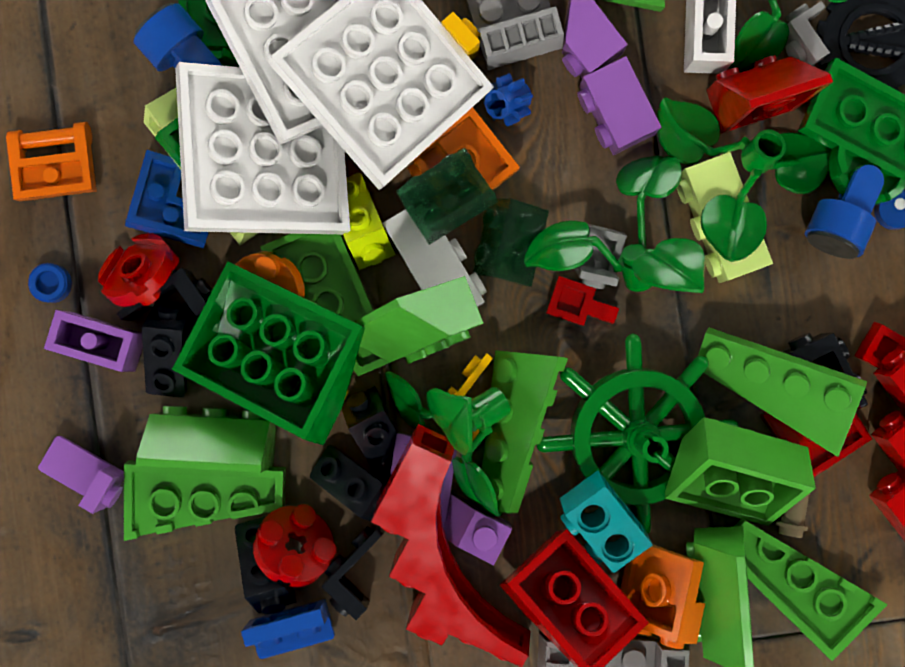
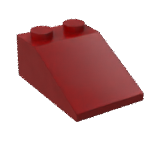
[706,55,833,134]
[499,529,649,667]

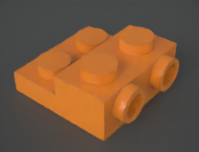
[407,107,520,220]
[620,545,705,649]

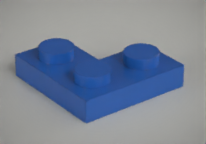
[125,150,208,248]

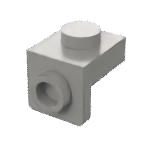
[785,1,830,66]
[574,224,627,289]

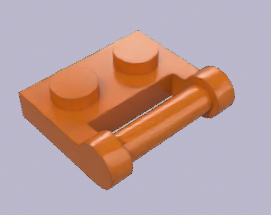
[6,122,97,202]

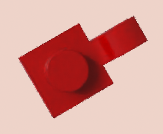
[546,276,619,326]

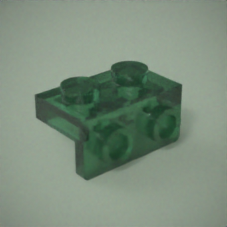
[396,148,498,245]
[473,198,549,287]

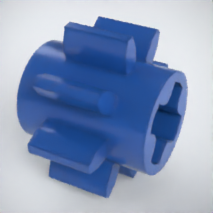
[484,73,533,126]

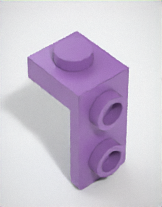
[38,436,124,514]

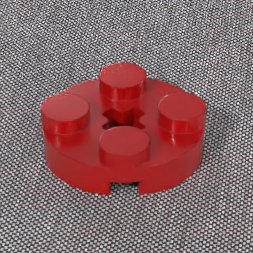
[98,233,179,307]
[253,504,336,587]

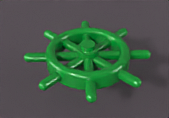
[536,334,739,534]

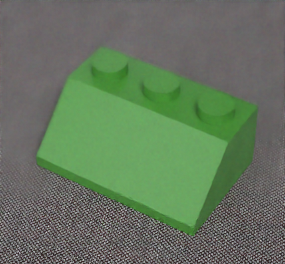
[354,276,484,364]
[135,406,276,473]
[665,417,816,526]
[686,526,754,667]

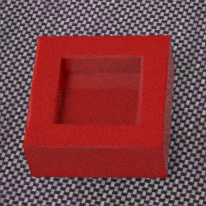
[854,322,905,369]

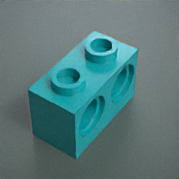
[559,470,653,573]

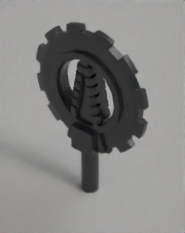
[816,0,905,91]

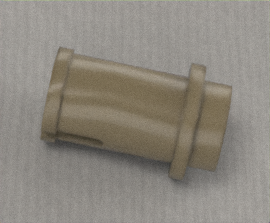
[775,493,810,538]

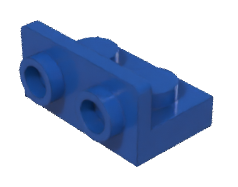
[241,599,335,659]

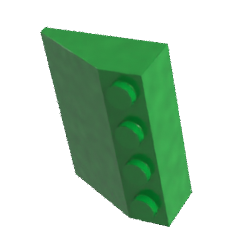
[172,261,365,445]

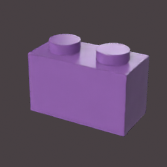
[577,56,662,155]
[44,310,143,372]

